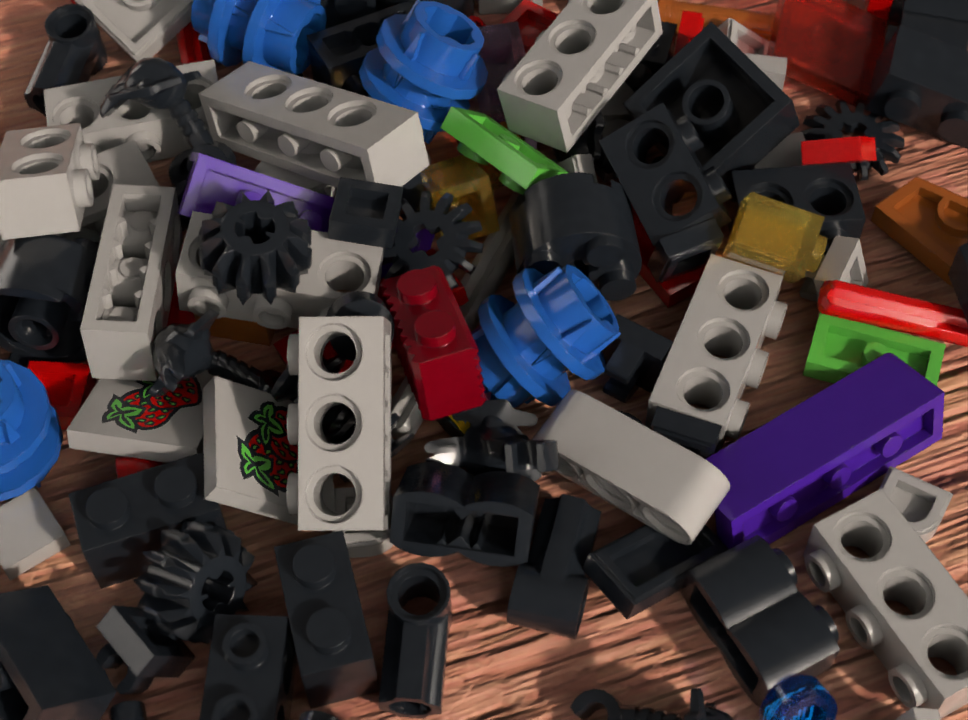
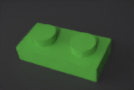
[440,106,569,195]
[803,312,946,386]

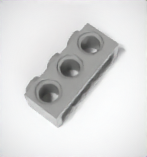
[497,0,663,153]
[43,59,219,163]
[80,184,183,381]
[175,211,384,329]
[645,254,788,452]
[286,316,391,531]
[803,488,968,719]

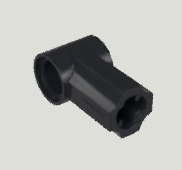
[24,4,108,117]
[507,494,601,639]
[378,563,453,719]

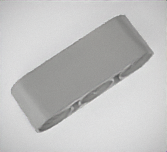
[531,389,731,545]

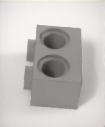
[0,123,100,240]

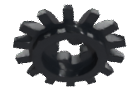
[801,99,905,181]
[382,191,484,290]

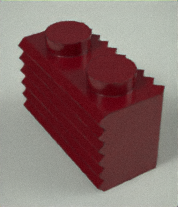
[380,265,487,421]

